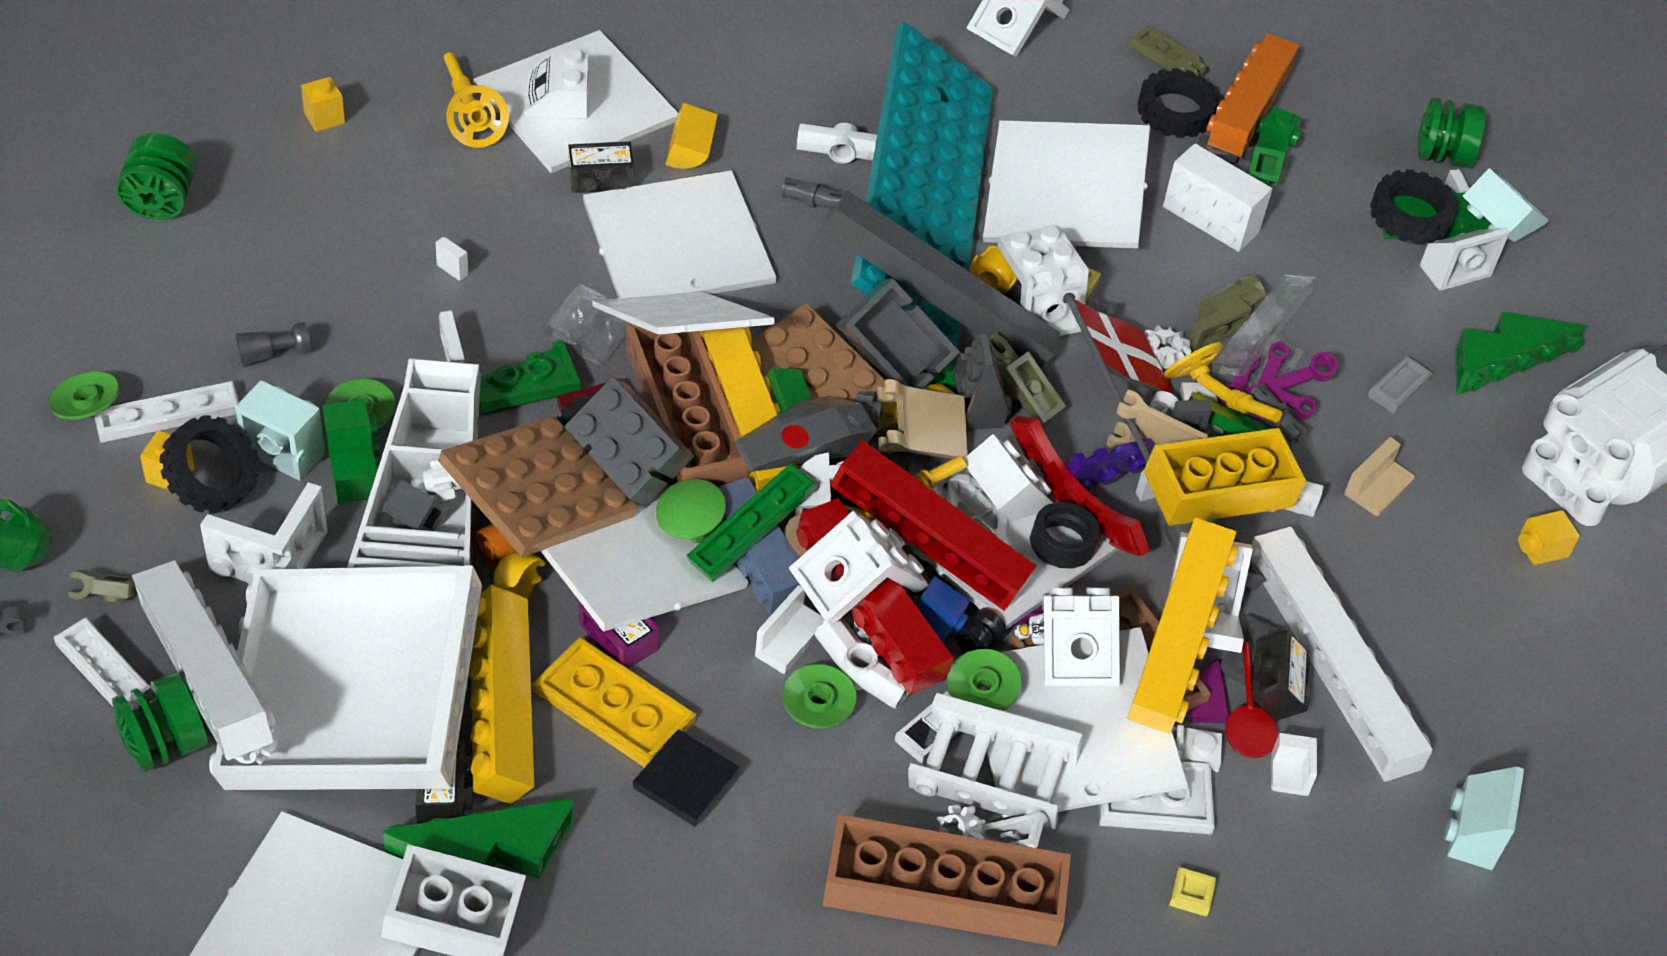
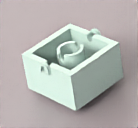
[235,380,325,481]

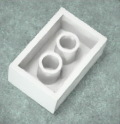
[1163,144,1273,252]
[381,844,526,956]

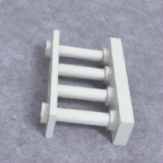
[908,693,1082,829]

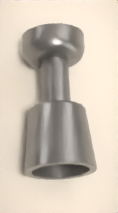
[236,322,311,366]

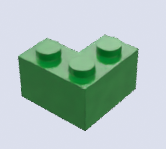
[322,399,380,504]

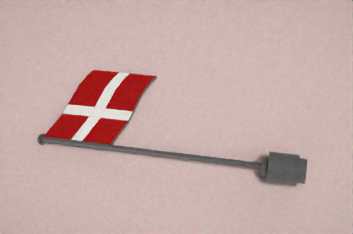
[1063,293,1192,554]

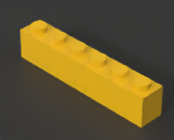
[699,327,802,492]
[1127,517,1239,734]
[469,584,534,805]

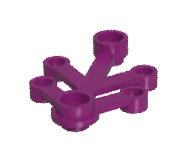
[1217,342,1338,429]

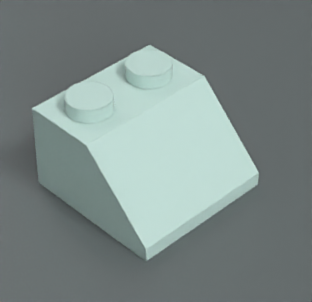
[1463,168,1549,242]
[1444,767,1524,870]

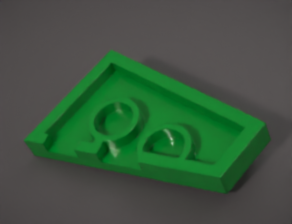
[479,339,581,413]

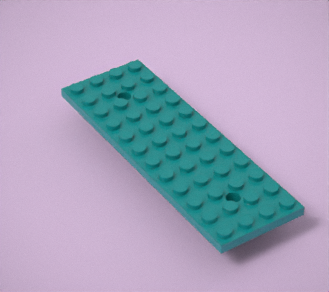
[851,21,993,347]

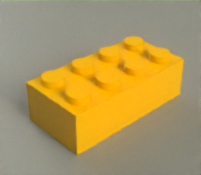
[1143,428,1307,526]

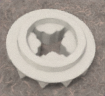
[1144,325,1191,369]

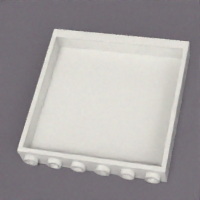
[209,566,482,790]

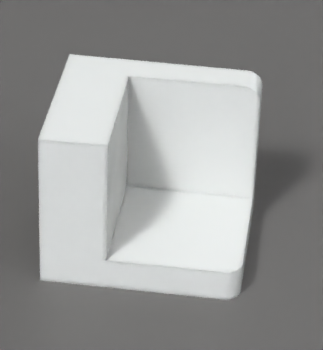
[1271,733,1317,796]

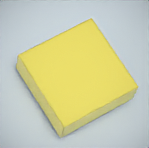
[1169,867,1216,917]

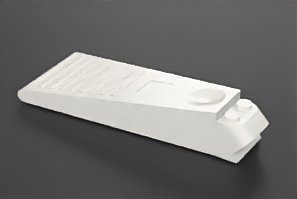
[347,358,481,691]

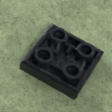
[633,729,740,827]

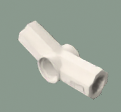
[815,617,908,709]

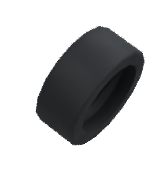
[1030,502,1100,569]

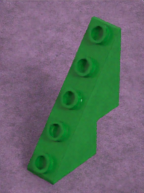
[1455,311,1587,394]
[382,798,574,880]

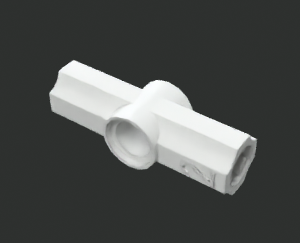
[796,123,877,164]

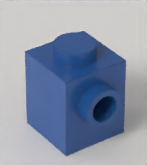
[915,576,970,642]

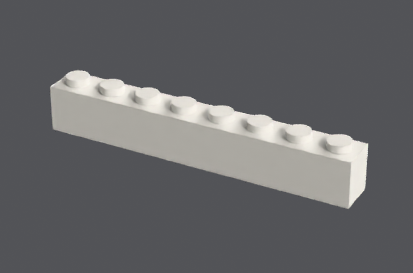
[1251,527,1433,782]
[132,560,275,761]

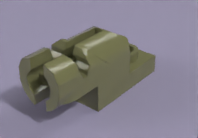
[1188,274,1266,352]
[989,332,1066,424]

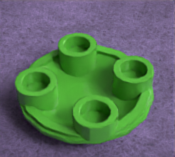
[656,479,727,543]

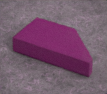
[1189,661,1229,723]

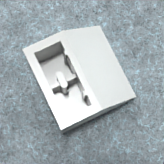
[964,434,1054,520]

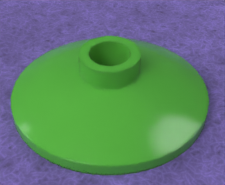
[49,371,119,420]
[325,378,396,429]
[947,649,1022,711]
[782,664,857,729]

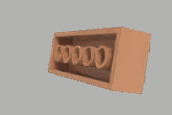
[626,323,749,487]
[822,814,1071,947]

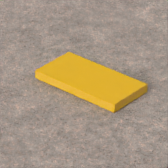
[532,637,696,768]

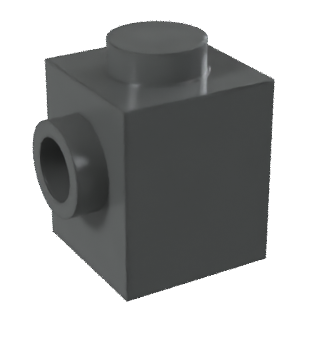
[382,480,448,531]

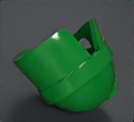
[0,498,52,572]

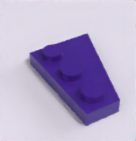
[1067,438,1154,491]

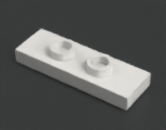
[54,617,152,709]

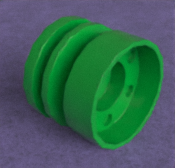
[1418,97,1485,168]
[115,133,197,220]
[112,672,208,773]

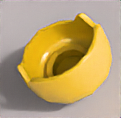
[968,246,1018,295]
[493,552,546,598]

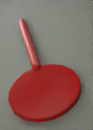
[1225,641,1279,758]

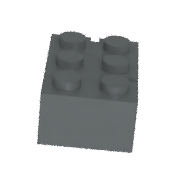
[835,278,960,389]
[564,376,694,506]

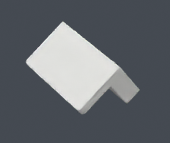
[755,585,825,674]

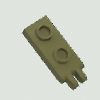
[1129,25,1206,76]

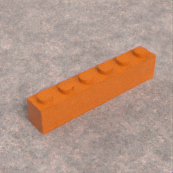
[1206,33,1299,157]

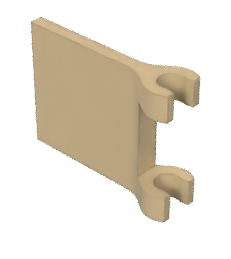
[876,379,968,459]
[1106,390,1208,450]

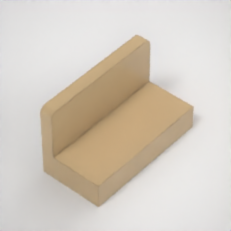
[1344,437,1415,516]

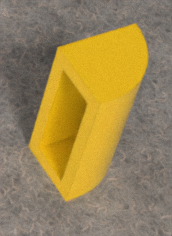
[665,103,718,169]

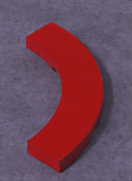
[1009,416,1150,557]

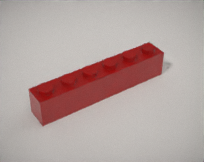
[830,440,1037,611]
[796,498,954,695]

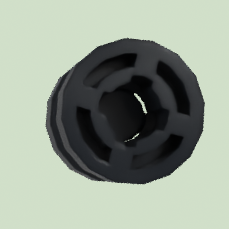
[956,609,1007,653]

